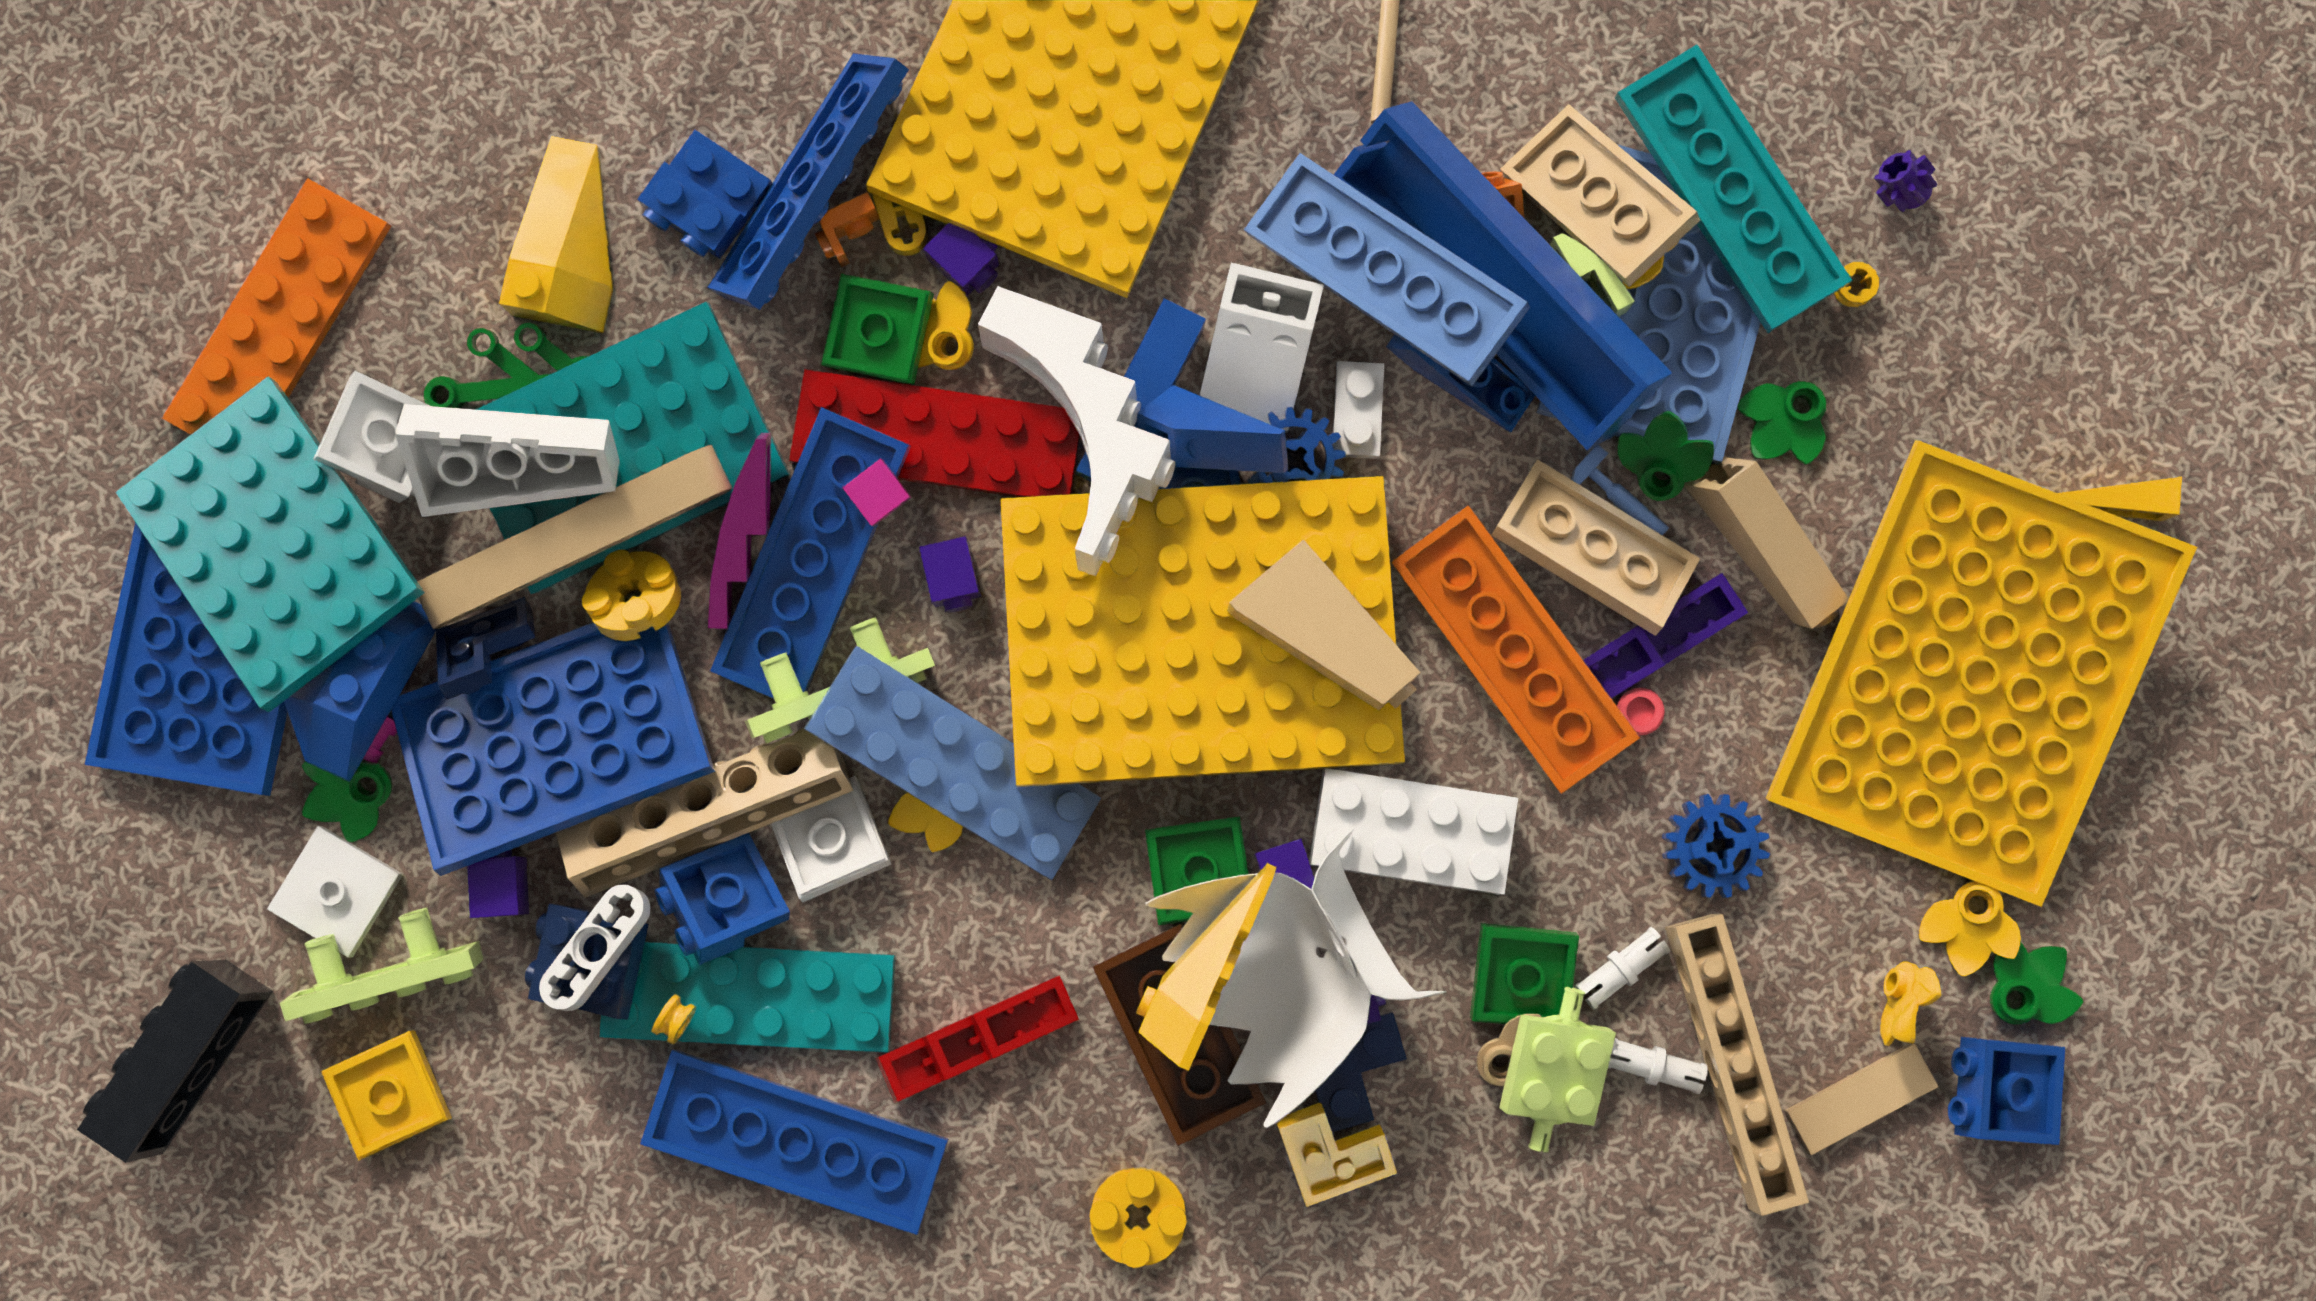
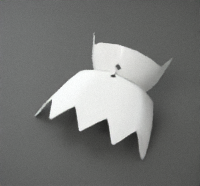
[1145,826,1447,1128]

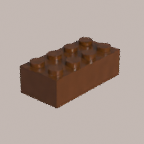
[1093,924,1267,1146]

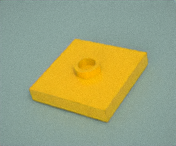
[321,1030,452,1161]

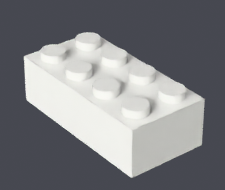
[1309,768,1518,895]

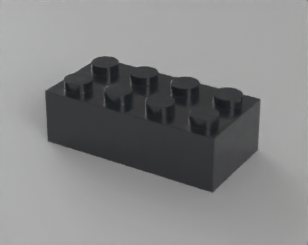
[77,960,273,1163]

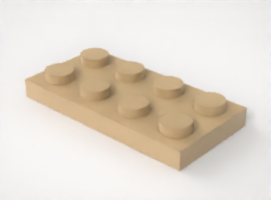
[1500,104,1700,287]
[1491,459,1700,636]

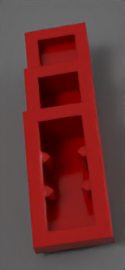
[875,975,1079,1103]

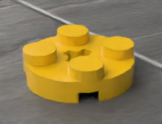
[582,549,681,641]
[1089,1167,1187,1268]

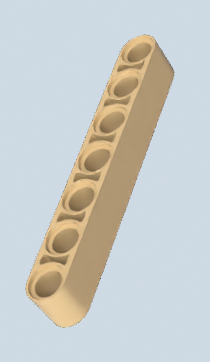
[418,445,733,629]

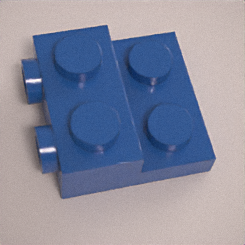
[637,129,772,259]
[654,833,790,965]
[1948,1037,2065,1145]

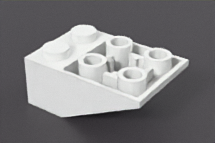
[1200,262,1324,433]

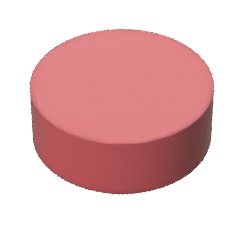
[1616,688,1665,736]

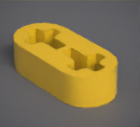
[872,194,928,256]

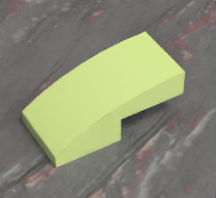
[1550,233,1635,317]

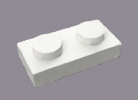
[1332,361,1384,459]

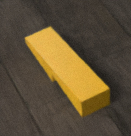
[2058,477,2182,521]

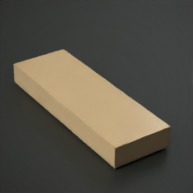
[1784,1043,1939,1155]

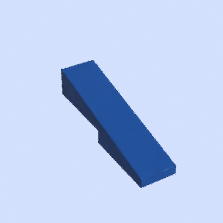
[1075,298,1206,482]

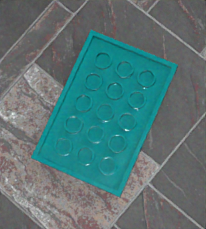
[475,301,791,594]
[116,376,425,712]

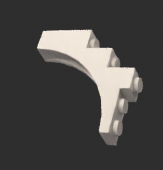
[978,286,1175,577]

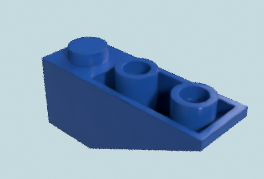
[1386,334,1535,433]
[1137,385,1288,473]

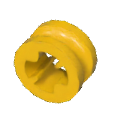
[1834,262,1879,307]
[652,994,696,1045]

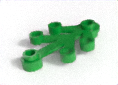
[424,323,587,409]

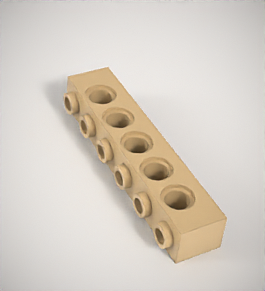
[556,727,854,898]
[1665,914,1809,1216]

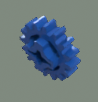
[1247,407,1346,484]
[1662,794,1770,898]

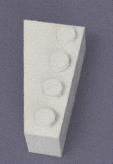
[395,404,620,517]

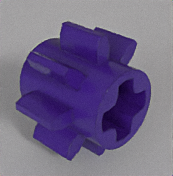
[1874,150,1937,212]

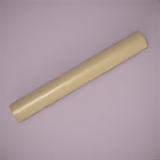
[1371,0,1400,124]

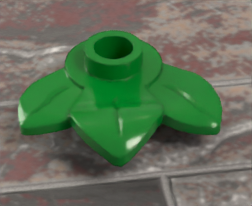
[1737,381,1826,465]
[1618,411,1715,501]
[302,761,392,842]
[1990,942,2083,1024]

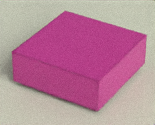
[842,458,912,527]

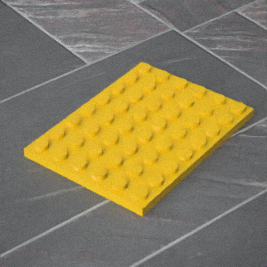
[866,0,1260,298]
[1766,440,2197,907]
[1001,476,1405,787]

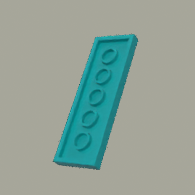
[1615,44,1852,334]
[599,942,896,1052]

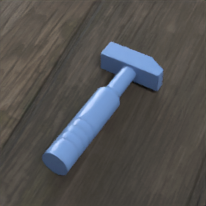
[1571,445,1669,535]

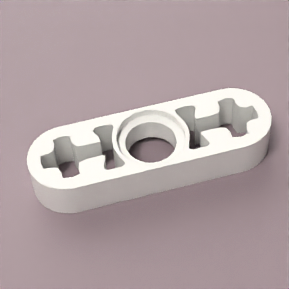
[539,885,650,1011]

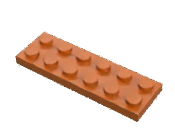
[162,178,392,435]
[1391,505,1640,794]

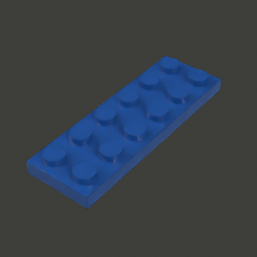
[707,53,909,310]
[710,407,911,699]
[640,1050,949,1235]

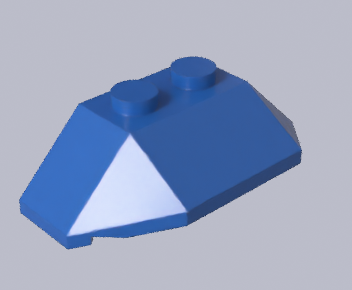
[284,601,438,782]

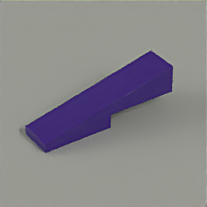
[1584,573,1748,698]

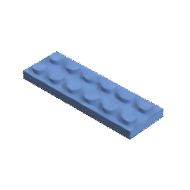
[1244,153,1530,386]
[804,646,1101,880]

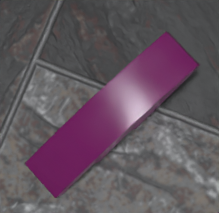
[708,433,771,629]

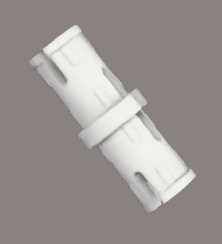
[1575,927,1670,1010]
[1608,1038,1707,1094]

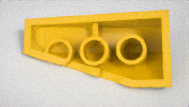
[499,136,613,333]
[1136,863,1276,1071]

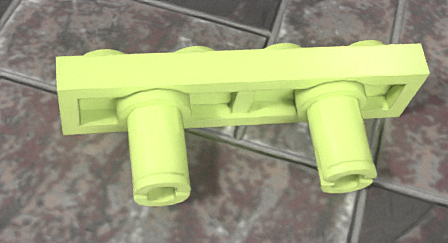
[745,617,935,743]
[280,908,484,1024]

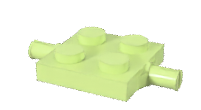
[1499,987,1616,1152]

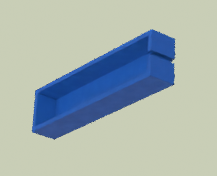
[1334,101,1672,451]

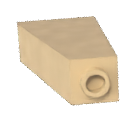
[1684,457,1849,629]
[1227,539,1421,710]

